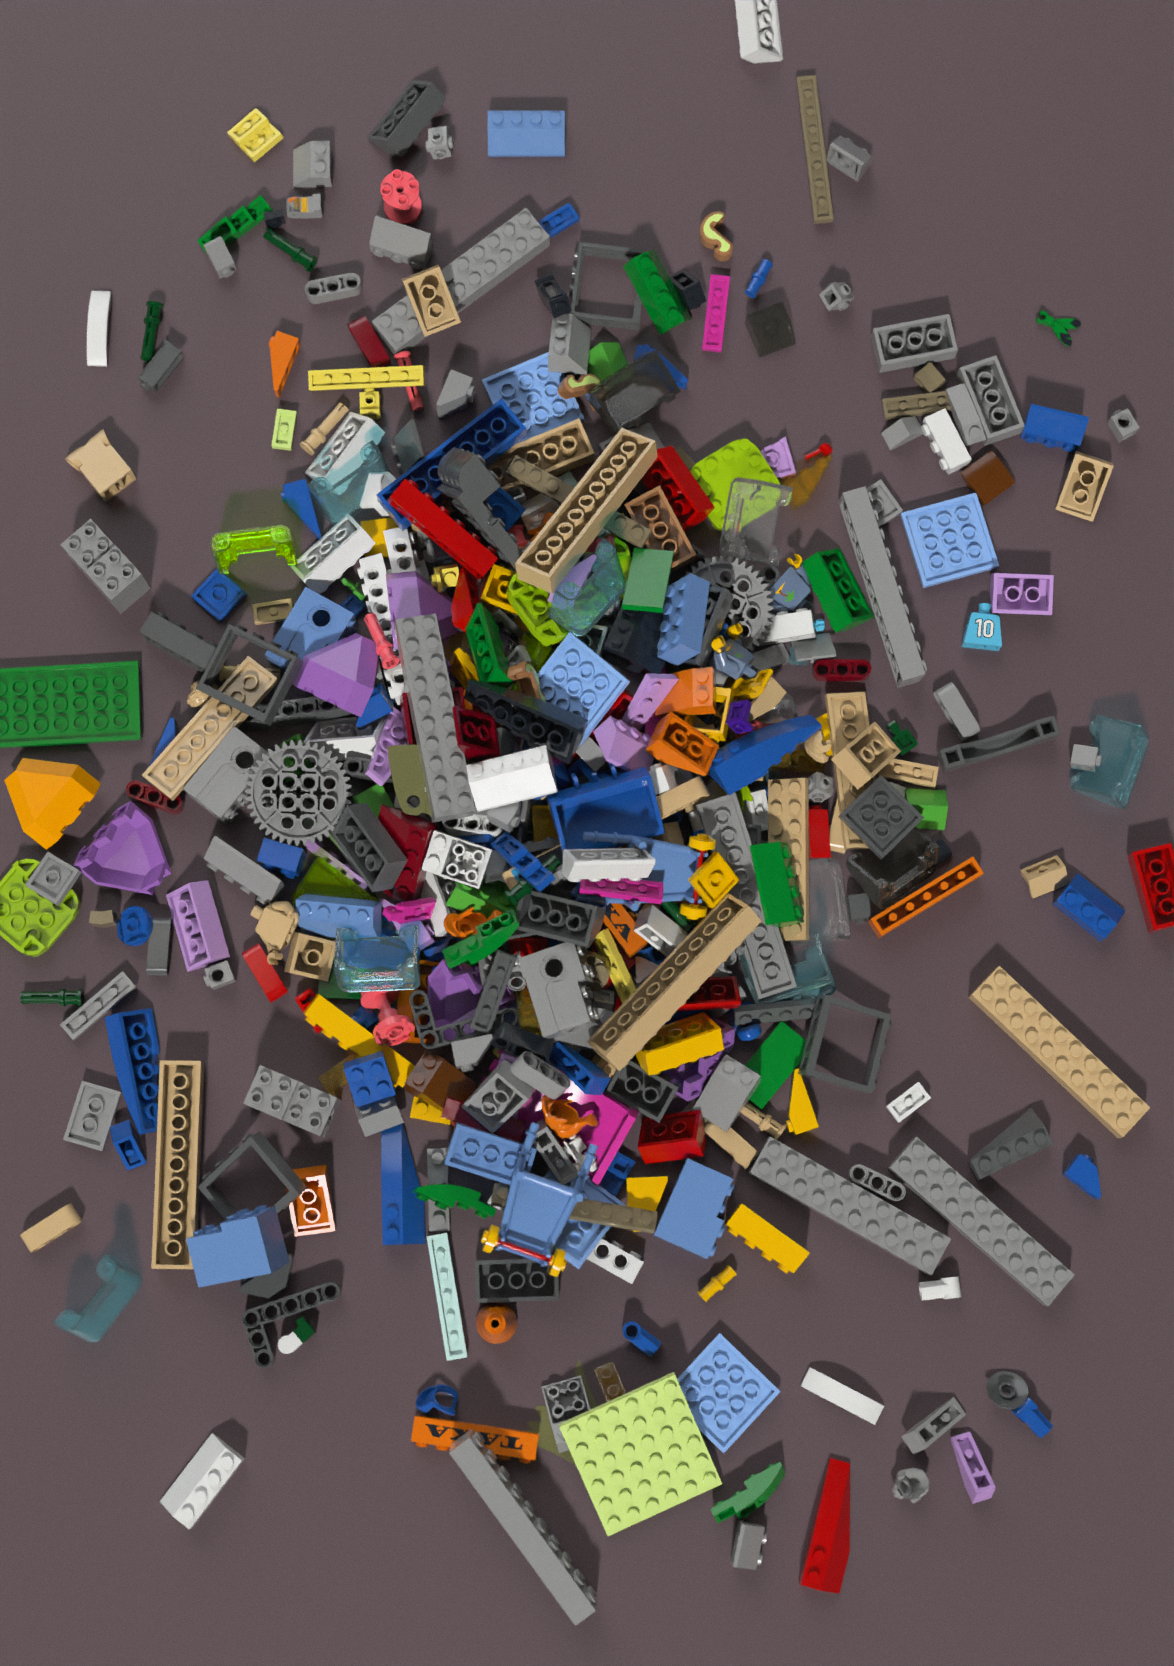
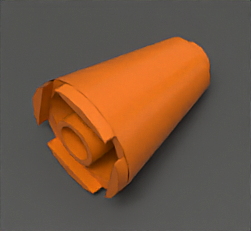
[476,1302,517,1344]

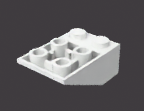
[421,830,492,889]

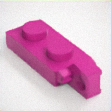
[382,897,436,924]

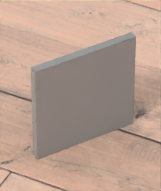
[791,633,836,663]

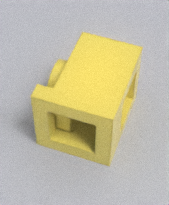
[359,388,381,419]

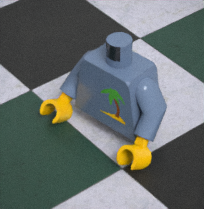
[766,553,814,614]
[709,623,759,680]

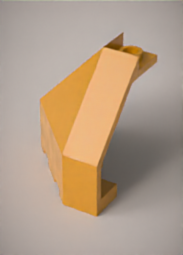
[4,758,101,850]

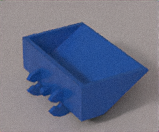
[546,763,665,852]

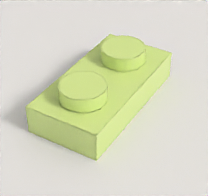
[271,409,297,451]

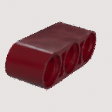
[347,315,391,368]
[812,659,872,681]
[126,780,184,815]

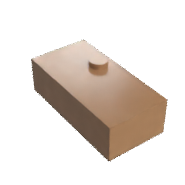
[624,485,698,573]

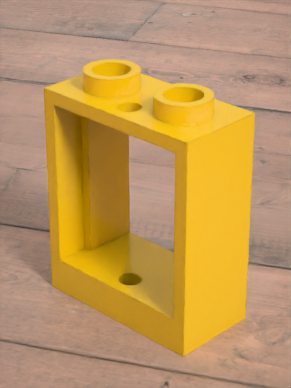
[685,687,734,743]

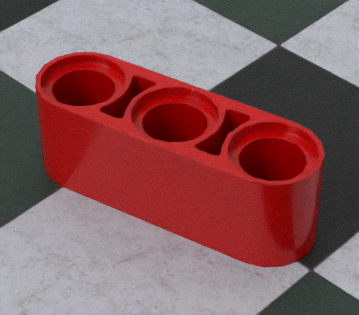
[241,943,289,1003]

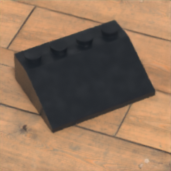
[602,606,666,675]

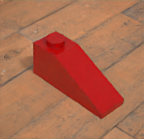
[451,567,481,633]

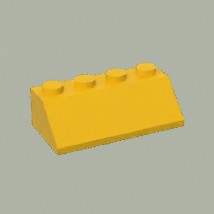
[480,564,517,614]
[636,1012,724,1076]
[725,1203,809,1274]

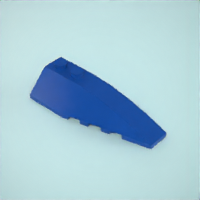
[708,715,822,795]
[104,1008,159,1135]
[381,1123,425,1245]

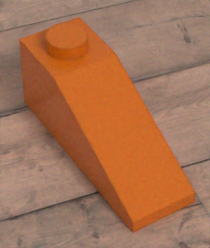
[269,331,301,397]

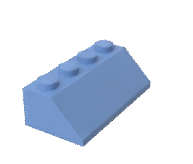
[488,111,565,157]
[296,894,382,942]

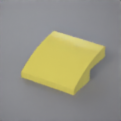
[227,108,283,162]

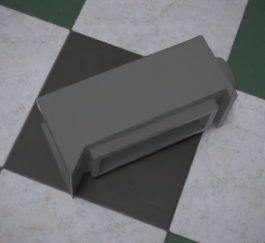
[137,339,184,394]

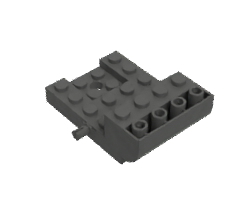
[437,447,525,573]

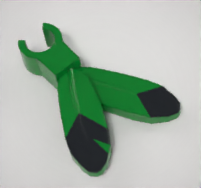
[1035,311,1081,347]

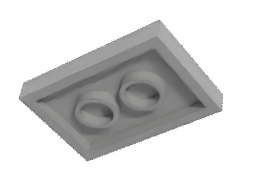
[63,1081,122,1152]

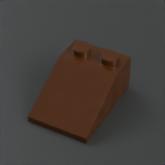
[405,1050,479,1112]

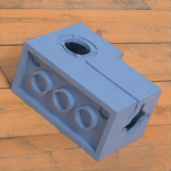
[265,587,358,672]
[444,1122,537,1185]
[653,1158,735,1259]
[186,1205,290,1288]

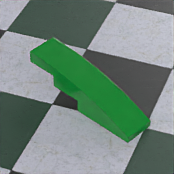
[197,195,274,254]

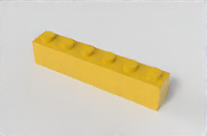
[303,993,415,1088]

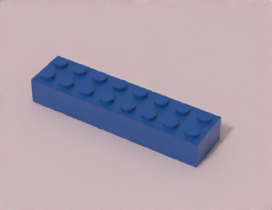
[376,398,527,531]

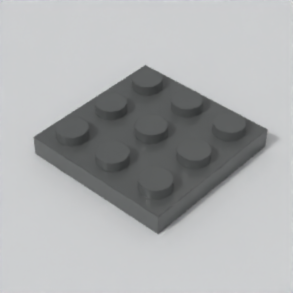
[838,775,924,860]

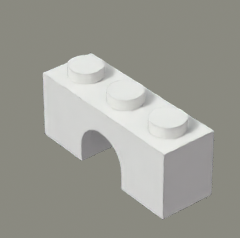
[649,762,693,795]

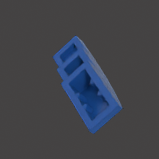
[491,832,555,892]

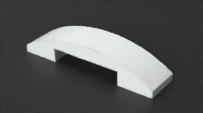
[87,291,112,367]
[800,1367,884,1425]

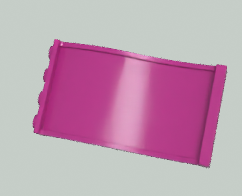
[480,1050,640,1185]

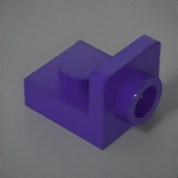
[726,699,753,734]

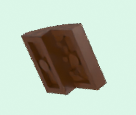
[959,450,1016,505]

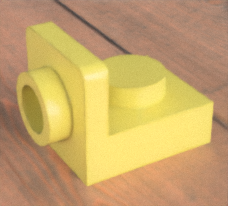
[431,564,459,593]

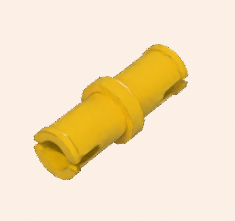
[697,1265,737,1302]

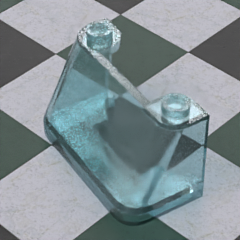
[307,440,391,525]
[549,539,626,636]
[1070,715,1149,809]
[334,925,420,992]
[53,1254,142,1343]

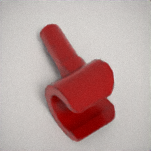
[804,443,833,460]

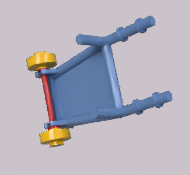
[575,831,716,920]
[481,1122,598,1277]

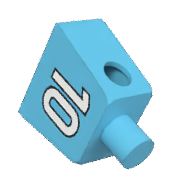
[961,603,1002,651]

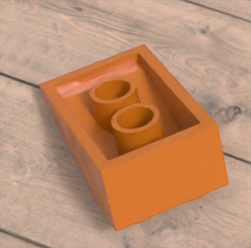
[655,667,716,717]
[645,711,719,776]
[285,1165,336,1236]

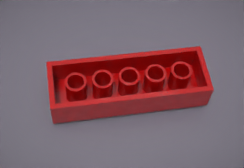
[387,479,498,580]

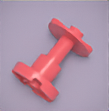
[381,169,422,224]
[360,979,415,1046]

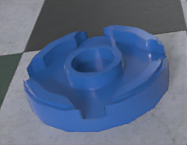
[117,906,153,947]

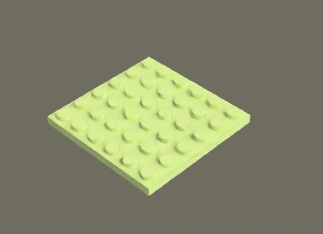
[558,1372,722,1536]

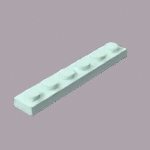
[427,1233,468,1361]

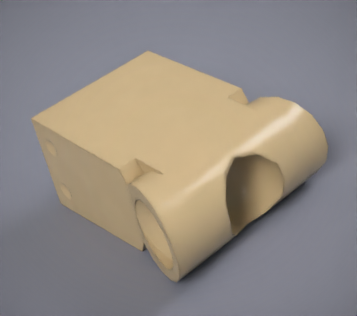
[64,429,136,503]

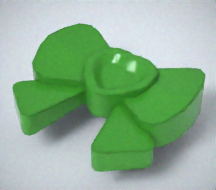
[341,577,366,601]

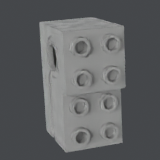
[60,519,151,614]
[183,726,279,825]
[519,942,599,1040]
[243,1065,341,1138]

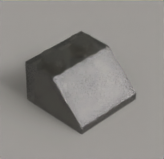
[745,301,795,358]

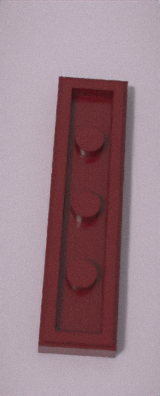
[441,1096,526,1142]

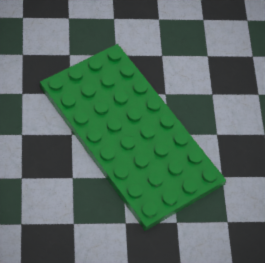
[0,661,142,748]

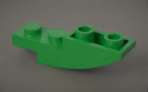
[442,909,519,969]
[412,1184,496,1219]
[710,1462,785,1523]

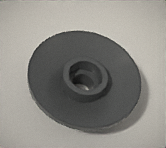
[986,1371,1028,1409]

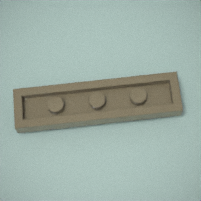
[881,391,952,420]

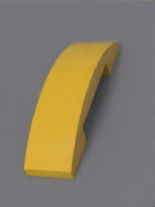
[723,669,773,700]

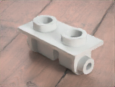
[562,1135,598,1173]

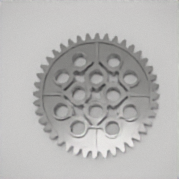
[680,555,775,651]
[245,740,352,847]

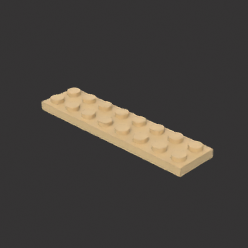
[142,656,279,801]
[825,692,876,850]
[768,778,809,941]

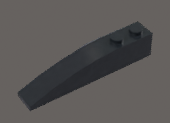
[464,679,588,764]

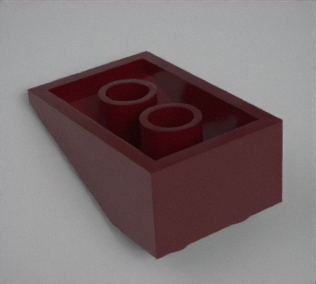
[452,706,500,762]

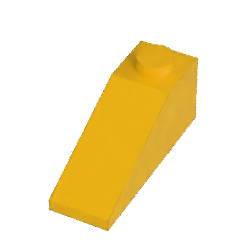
[786,1068,819,1136]

